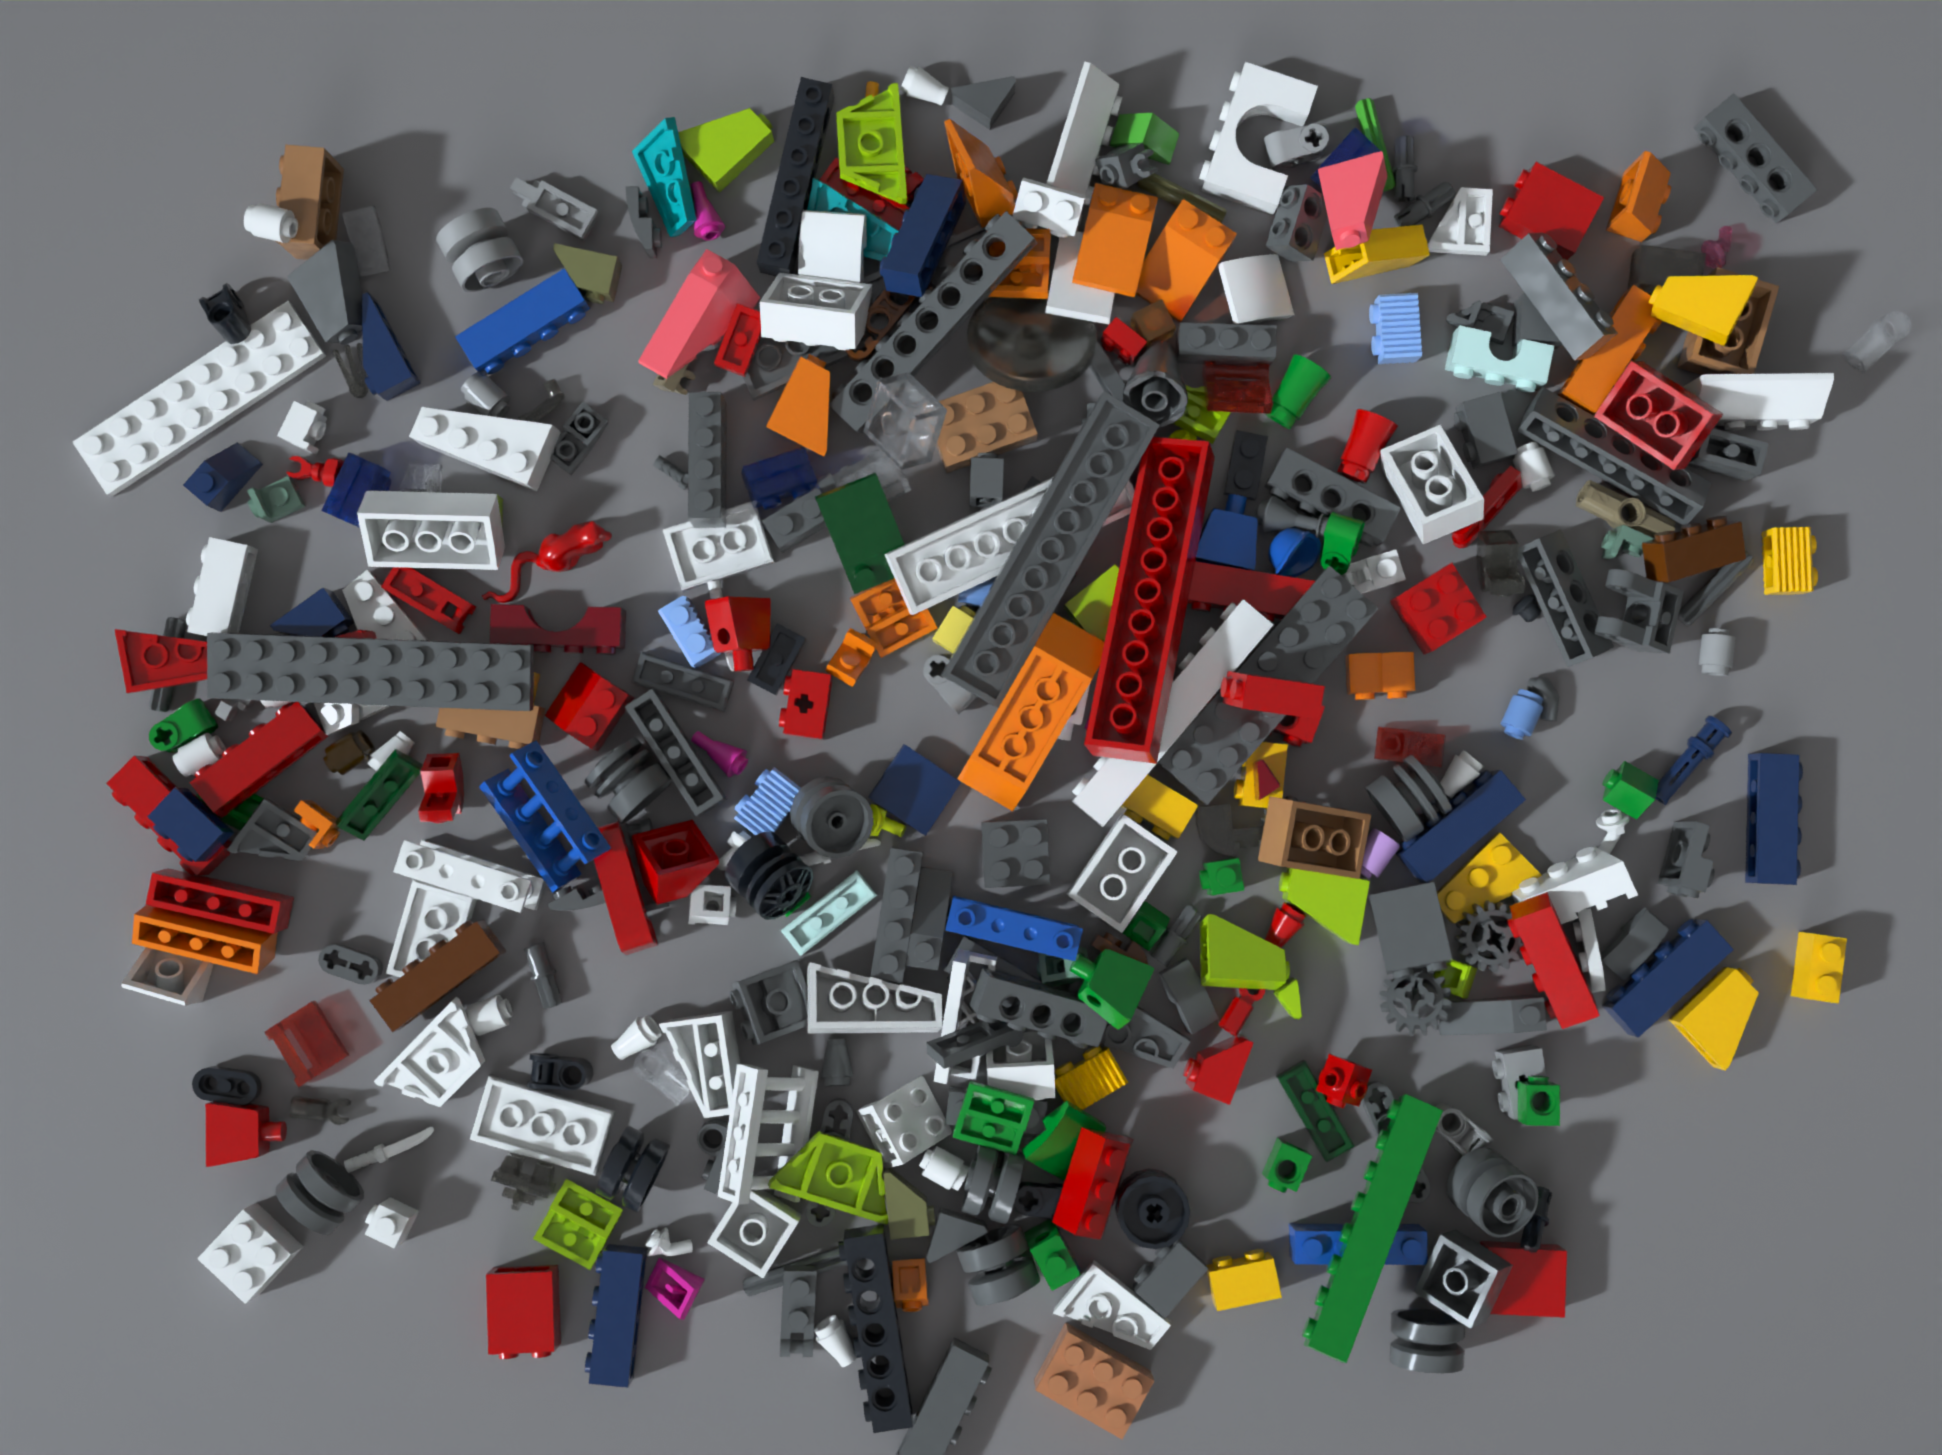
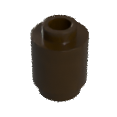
[323,730,375,775]

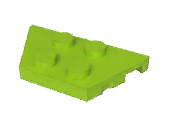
[836,83,907,204]
[768,1131,888,1225]

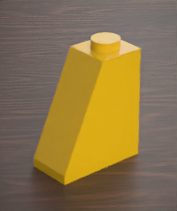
[1324,225,1430,284]
[1649,275,1758,346]
[1668,967,1759,1071]

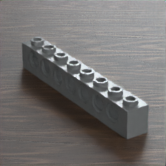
[829,211,1037,434]

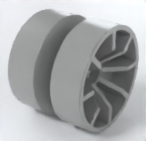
[436,208,524,292]

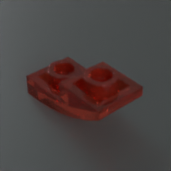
[1374,727,1446,768]

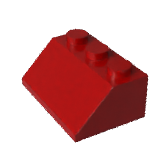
[1052,1127,1134,1240]

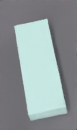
[781,870,877,956]

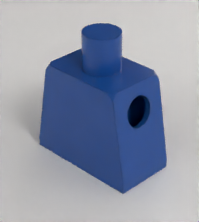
[1196,494,1258,571]

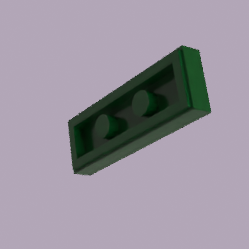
[336,749,423,841]
[1276,1060,1354,1162]

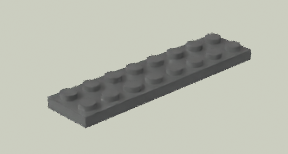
[1158,566,1379,805]

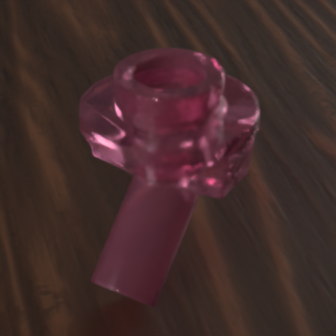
[1700,226,1732,269]

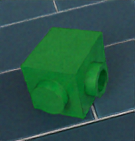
[1602,761,1659,820]
[1199,858,1244,896]

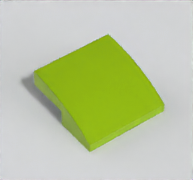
[533,1179,623,1271]

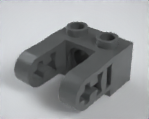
[1594,569,1684,654]

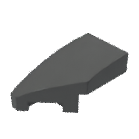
[1446,300,1515,345]

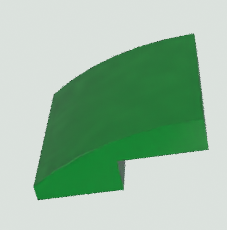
[952,1081,1035,1155]
[1022,1101,1106,1181]

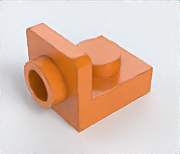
[825,628,877,687]
[294,800,340,849]
[892,1258,929,1312]

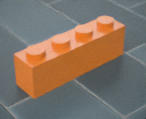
[1557,285,1662,415]
[132,905,278,974]

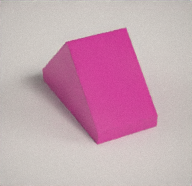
[645,1258,705,1320]

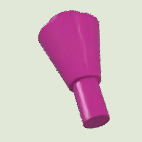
[690,181,725,241]
[691,731,748,777]

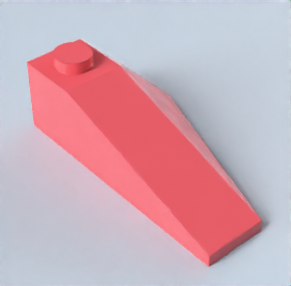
[639,249,760,379]

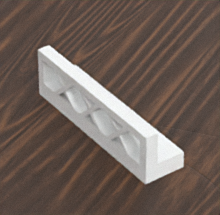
[934,949,997,1084]

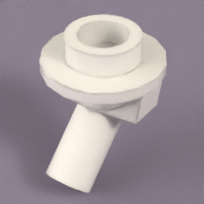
[1596,809,1630,854]
[717,831,751,871]
[645,1227,693,1257]

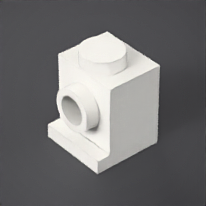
[277,401,327,455]
[688,885,736,925]

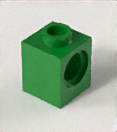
[1518,1075,1560,1126]
[1262,1138,1312,1193]

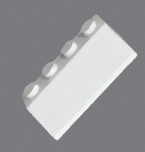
[1046,61,1123,206]
[1683,373,1834,431]

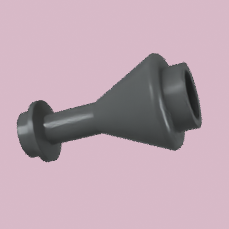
[1256,496,1329,539]

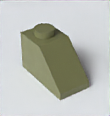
[553,243,622,304]
[883,1168,936,1240]

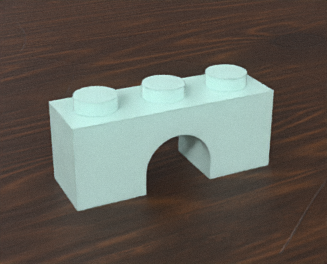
[1445,325,1554,392]

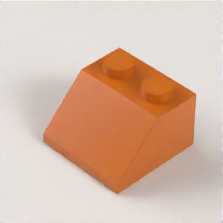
[1605,151,1671,242]

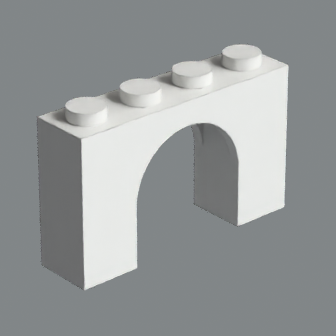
[1199,62,1318,215]

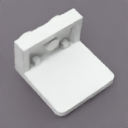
[1012,178,1086,238]

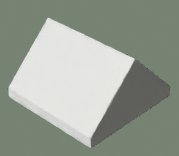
[121,947,214,1006]

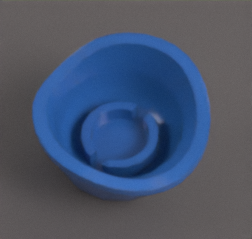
[1268,527,1321,577]

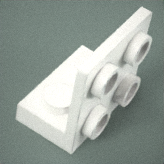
[856,1076,952,1169]

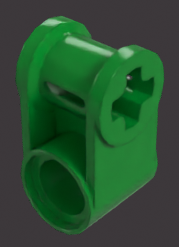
[1321,512,1365,575]
[149,698,219,753]

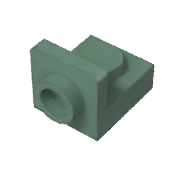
[247,476,306,523]
[1601,525,1654,560]

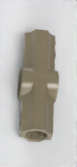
[1575,480,1676,539]

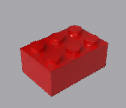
[1594,361,1723,470]

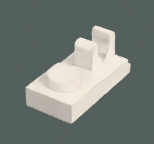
[1341,549,1406,594]

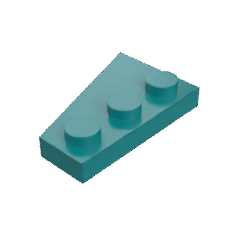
[632,117,696,237]
[807,178,899,261]

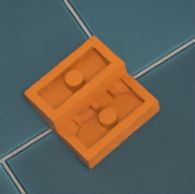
[988,228,1051,299]
[850,578,937,658]

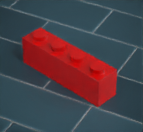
[1187,561,1315,622]
[189,702,329,818]
[106,755,231,876]
[145,868,294,934]
[1507,892,1600,1029]

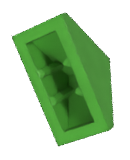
[1109,113,1180,165]

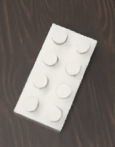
[357,491,505,570]

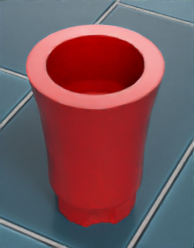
[1337,409,1398,484]

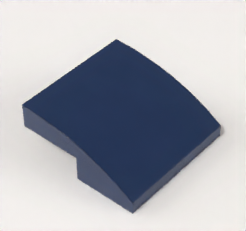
[868,744,961,836]

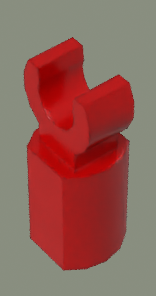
[1218,988,1266,1036]

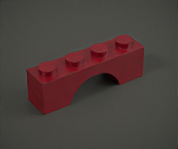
[490,604,626,655]

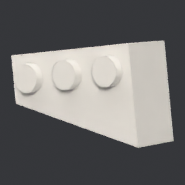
[1511,846,1638,924]
[659,1011,740,1118]

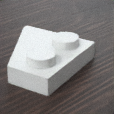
[1428,187,1493,256]

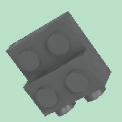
[1657,821,1715,898]
[729,960,808,1045]

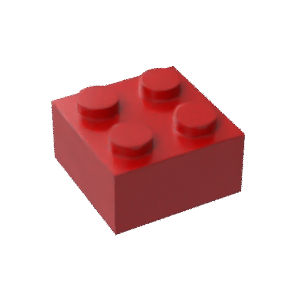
[1101,317,1147,366]

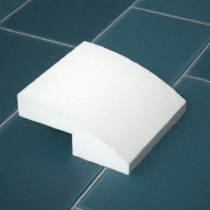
[798,210,867,283]
[1218,254,1294,325]

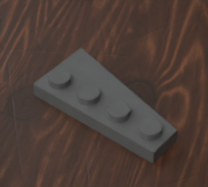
[1063,981,1191,1069]

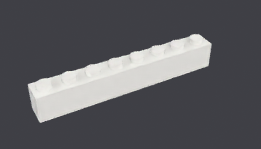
[1072,600,1273,827]

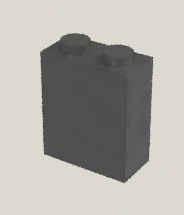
[1369,882,1453,979]

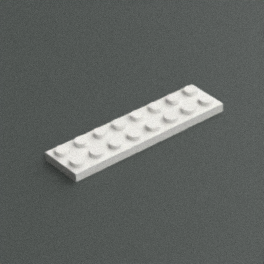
[73,301,326,497]
[884,477,1135,615]

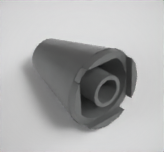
[1123,340,1188,427]

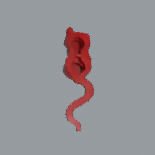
[482,521,612,603]

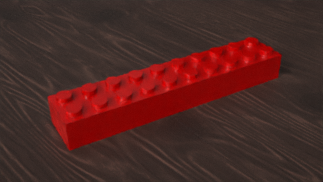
[1084,437,1215,764]

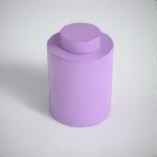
[1360,828,1400,880]

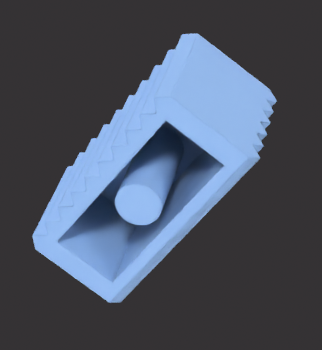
[1369,293,1422,365]
[658,596,721,669]
[734,767,802,835]

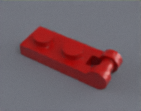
[1452,466,1522,548]
[381,567,477,634]

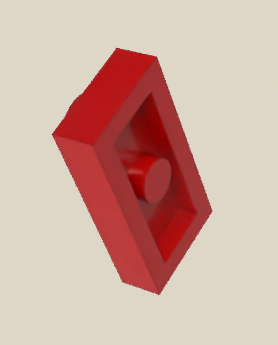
[714,303,761,377]

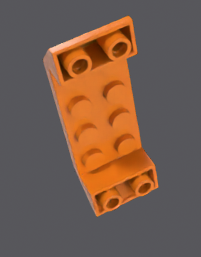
[957,612,1105,811]

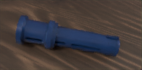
[1655,715,1732,805]

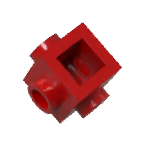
[1316,1054,1372,1109]

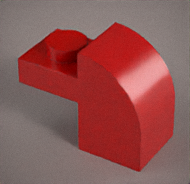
[418,753,464,823]

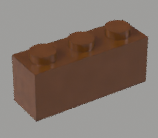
[1642,516,1746,582]

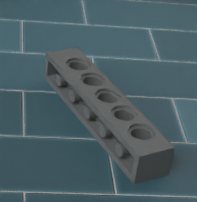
[1517,387,1711,525]

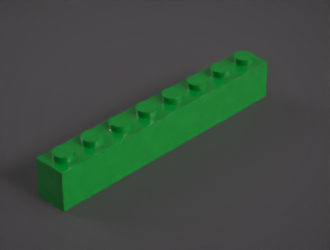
[1302,1094,1443,1363]

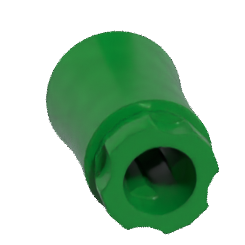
[1265,354,1332,429]

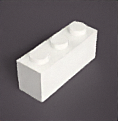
[186,537,258,637]

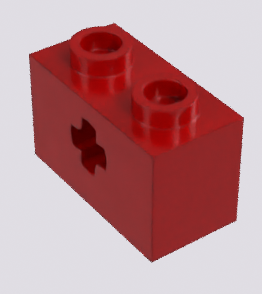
[779,669,833,740]

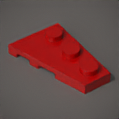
[114,629,207,694]

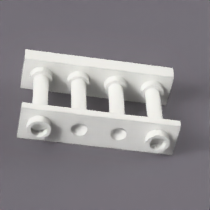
[393,840,546,913]
[718,1064,819,1204]

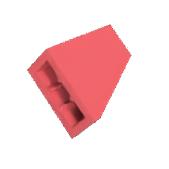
[1318,151,1387,250]

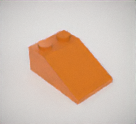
[944,119,1018,228]
[1072,183,1158,297]
[1136,199,1237,322]

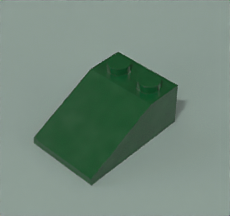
[815,472,905,594]

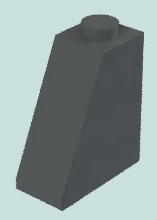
[287,240,362,345]

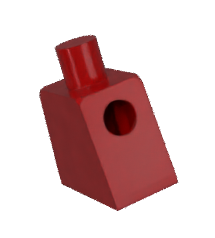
[705,596,771,672]
[205,1101,287,1167]

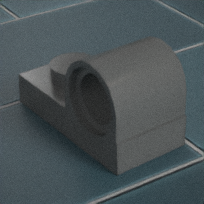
[697,1119,728,1194]

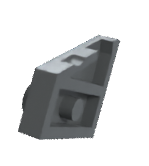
[227,797,319,861]

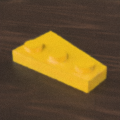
[1437,832,1542,923]

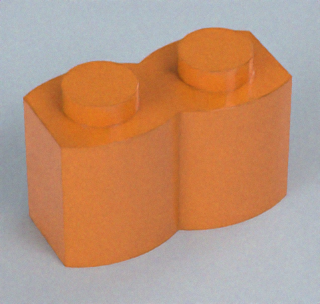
[1345,652,1415,700]

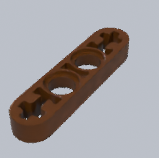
[846,274,934,362]

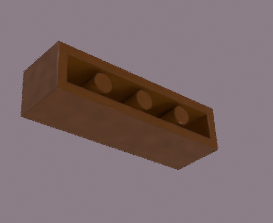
[369,919,506,1032]

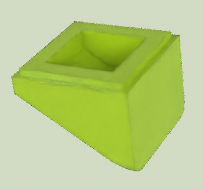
[1434,960,1477,999]
[1273,977,1302,1020]

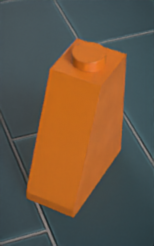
[766,354,830,457]

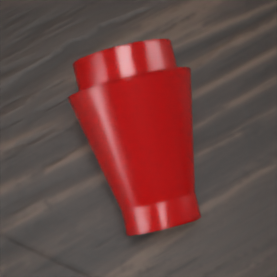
[1264,902,1306,948]

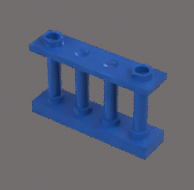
[479,740,611,893]
[945,895,1083,961]

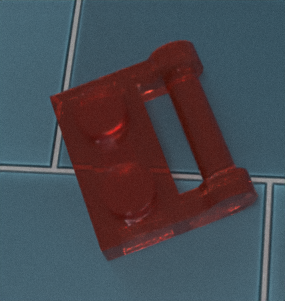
[1202,361,1273,414]
[264,1000,350,1088]

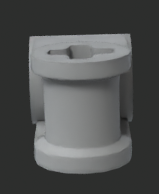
[1264,124,1329,171]
[923,655,977,715]
[1435,1103,1494,1156]

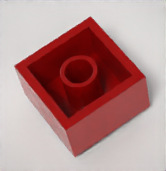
[1390,563,1487,655]

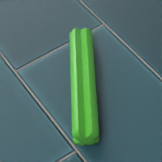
[1355,98,1395,192]

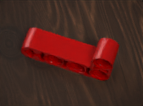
[594,821,658,955]

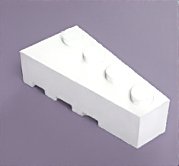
[409,407,561,491]
[807,962,942,1033]

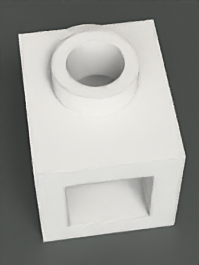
[365,1197,419,1249]

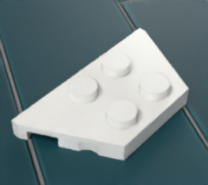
[374,997,485,1107]

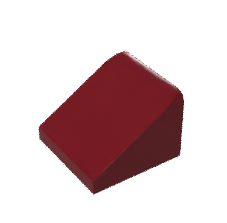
[1253,759,1280,801]

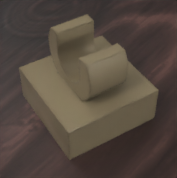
[653,364,696,395]

